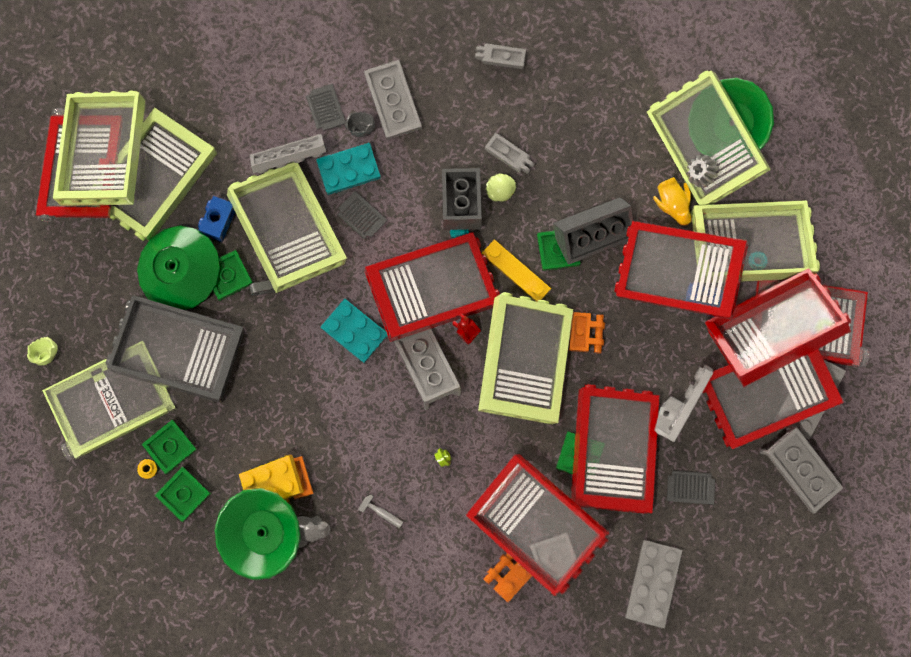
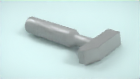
[358,495,404,529]

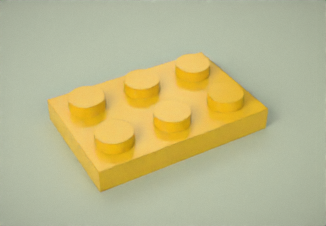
[239,455,304,500]

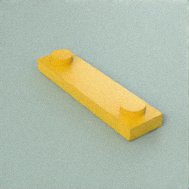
[482,240,551,302]

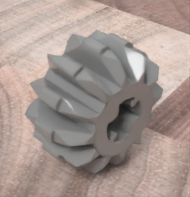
[686,155,720,187]

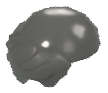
[345,112,375,137]

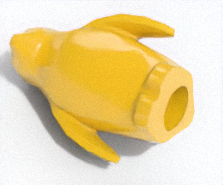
[653,177,692,226]

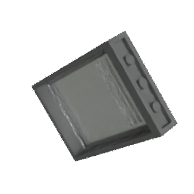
[106,295,245,403]

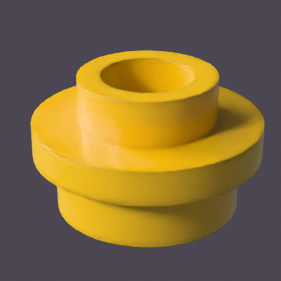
[137,459,157,479]

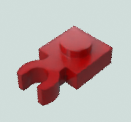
[452,313,481,345]

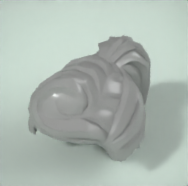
[298,516,330,548]

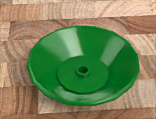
[688,78,774,164]
[137,226,220,310]
[215,488,301,580]

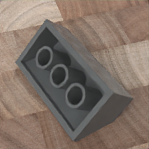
[553,197,633,264]

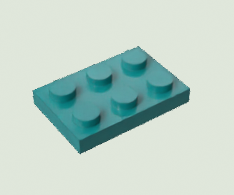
[316,143,381,195]
[320,298,387,364]

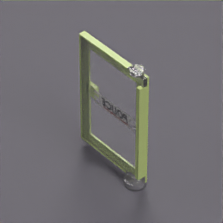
[42,341,178,462]

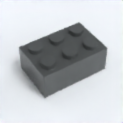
[442,168,482,230]

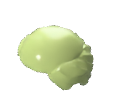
[486,174,516,202]
[27,337,58,365]

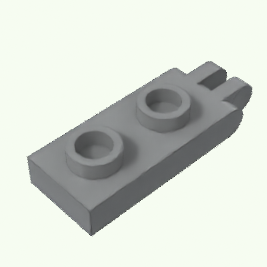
[475,44,526,69]
[485,133,535,174]

